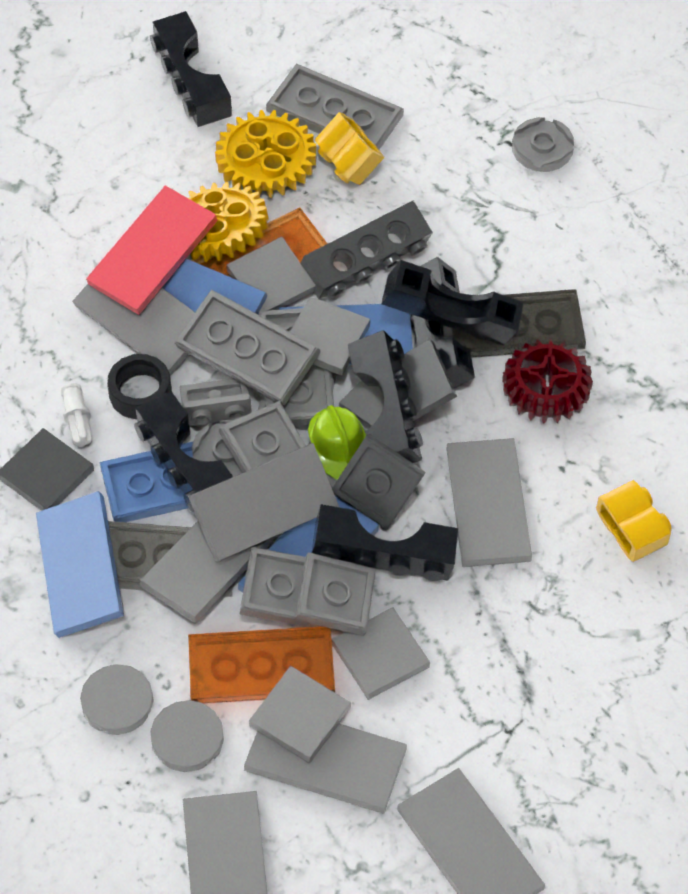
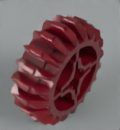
[502,339,593,424]

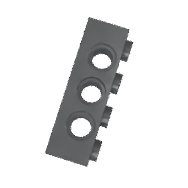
[301,201,433,299]

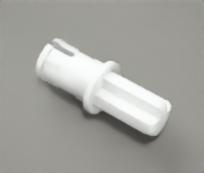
[61,383,92,448]

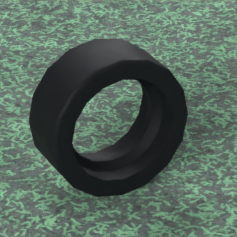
[107,354,172,419]

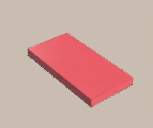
[86,185,218,315]

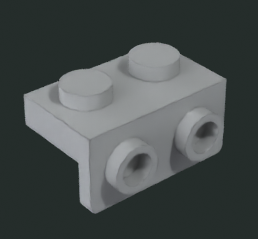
[180,378,252,426]

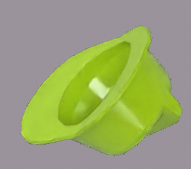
[308,405,366,480]

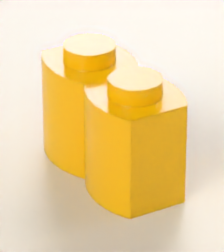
[315,112,384,185]
[596,480,672,562]

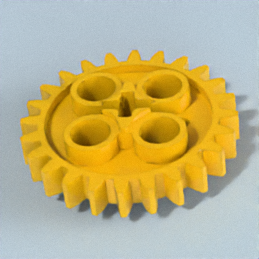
[215,110,316,198]
[188,182,269,262]

